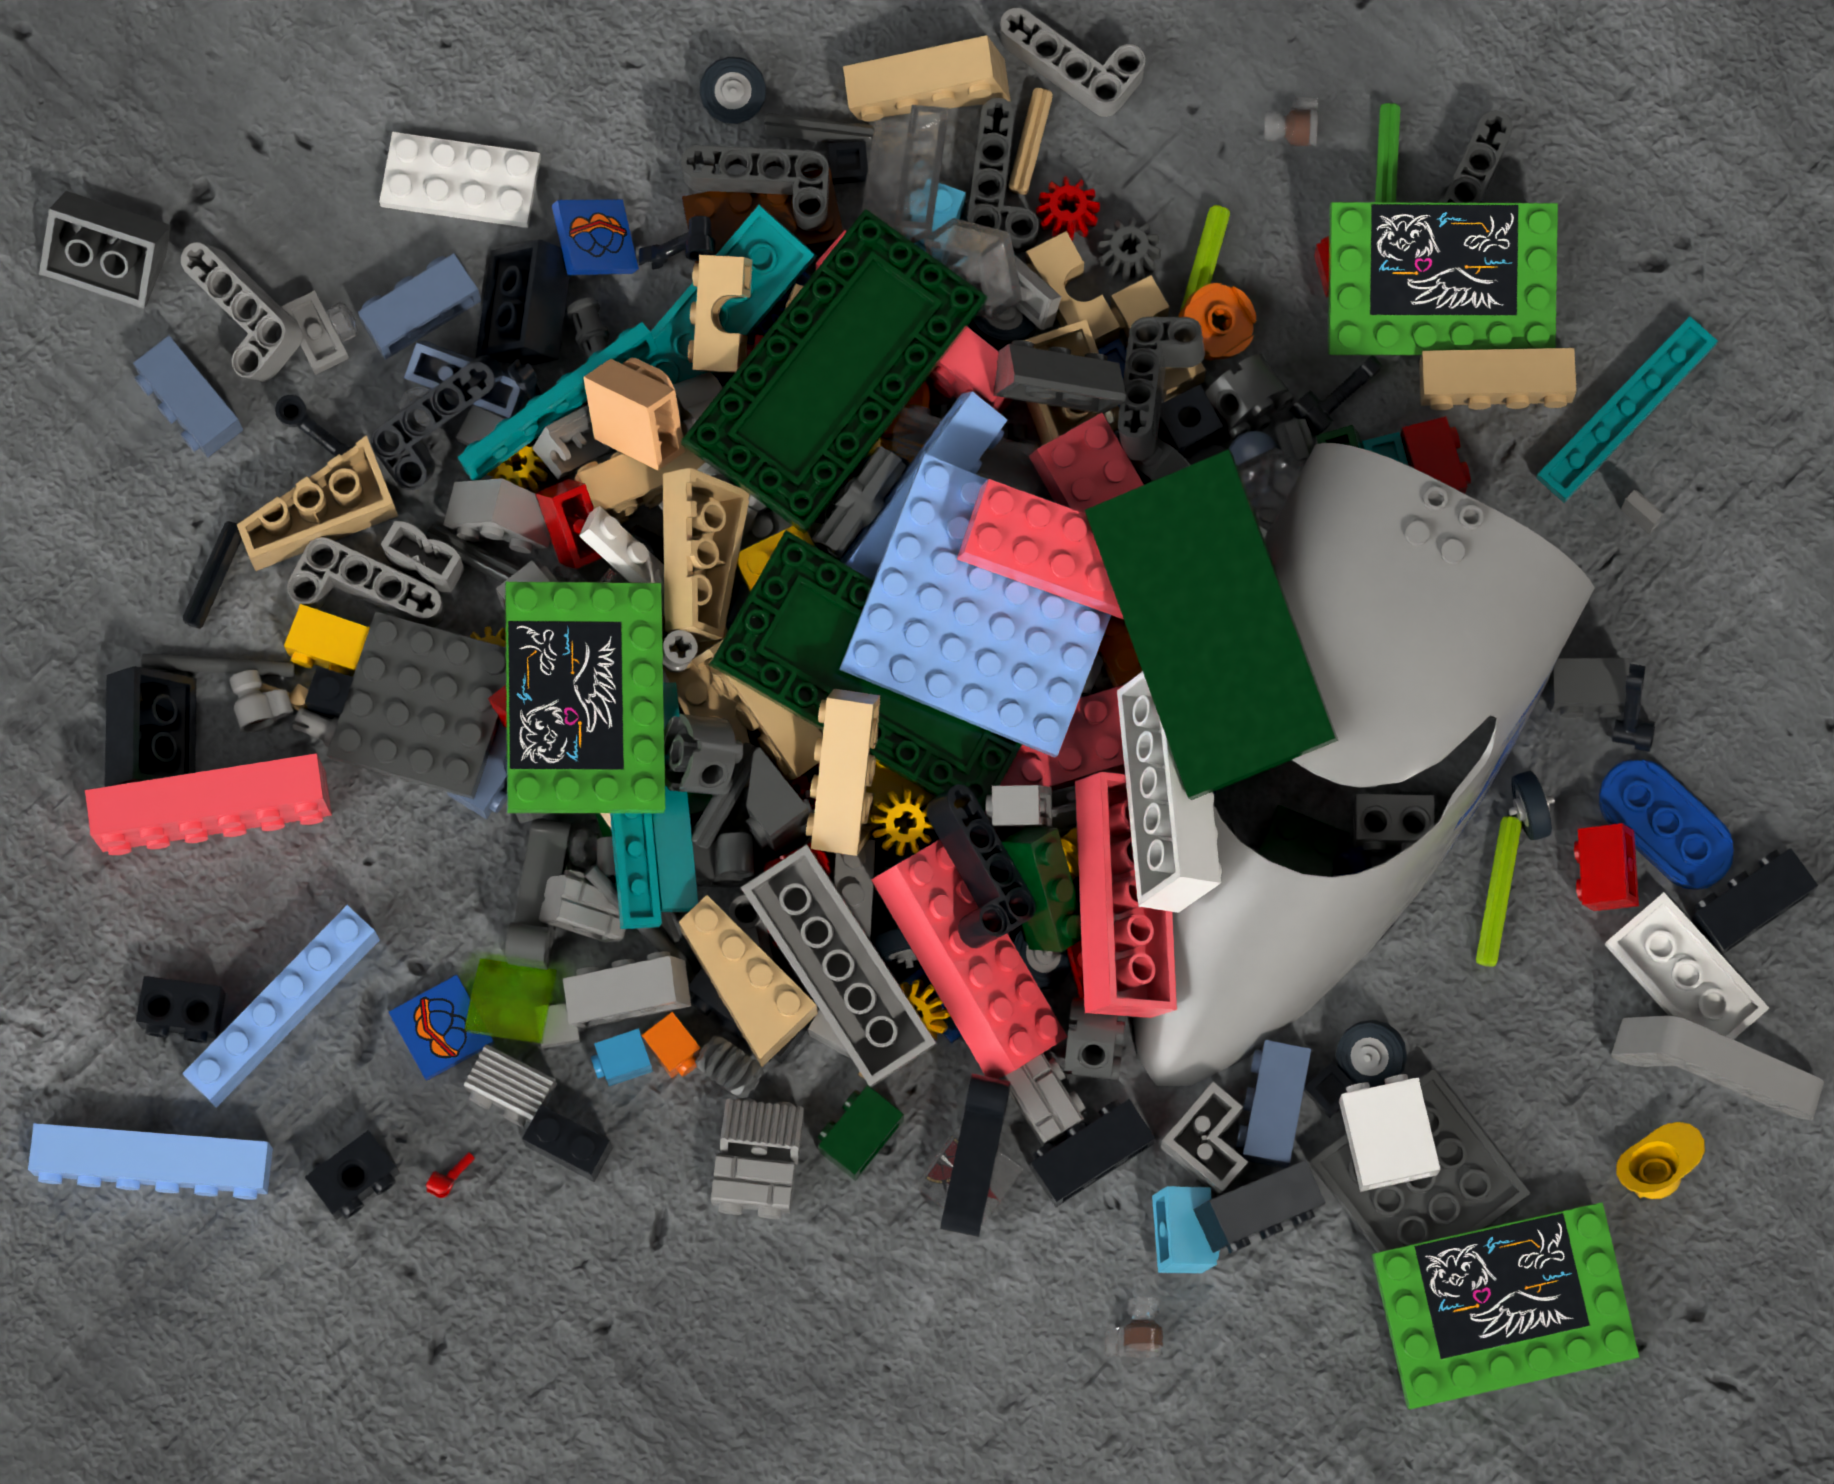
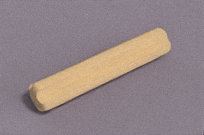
[1009,88,1053,195]

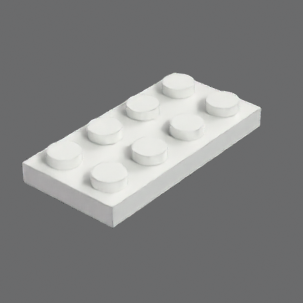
[379,132,541,228]
[1605,892,1769,1040]

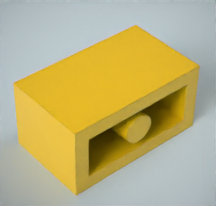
[284,604,370,677]

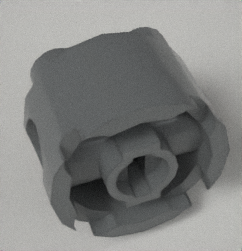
[1205,354,1294,441]
[664,714,743,795]
[1064,997,1126,1080]

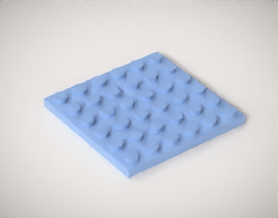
[839,454,1111,758]

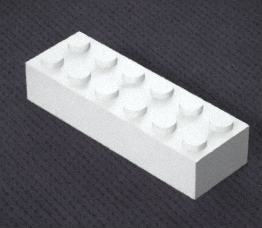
[1117,671,1222,913]

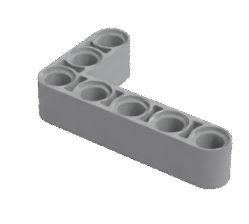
[1611,1016,1824,1120]

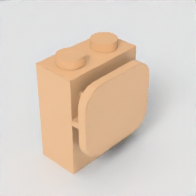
[583,357,685,470]

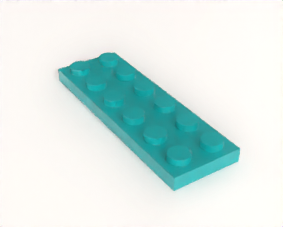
[642,205,817,384]

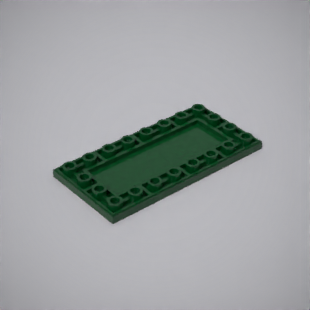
[681,208,988,534]
[1085,449,1339,800]
[709,530,1022,812]

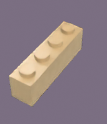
[1419,348,1576,410]

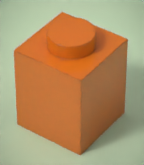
[641,1012,701,1078]

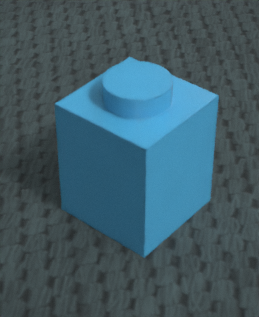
[591,1028,653,1087]

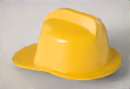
[1616,1122,1705,1199]

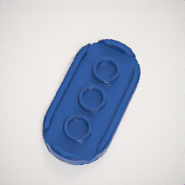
[1599,760,1734,890]

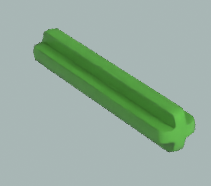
[1375,103,1400,203]

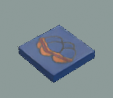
[552,199,639,275]
[388,975,495,1081]

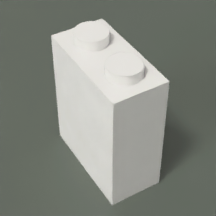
[1339,1074,1440,1192]

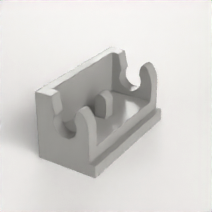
[532,405,613,479]

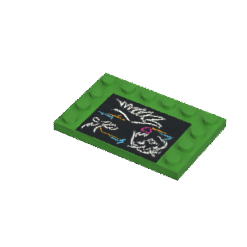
[1328,202,1558,355]
[505,582,665,813]
[1372,1202,1640,1410]

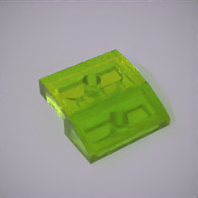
[465,958,557,1044]

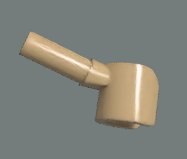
[260,683,309,711]

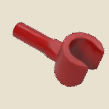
[426,1152,475,1198]

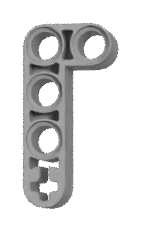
[1000,8,1146,117]
[181,242,303,382]
[287,537,445,627]

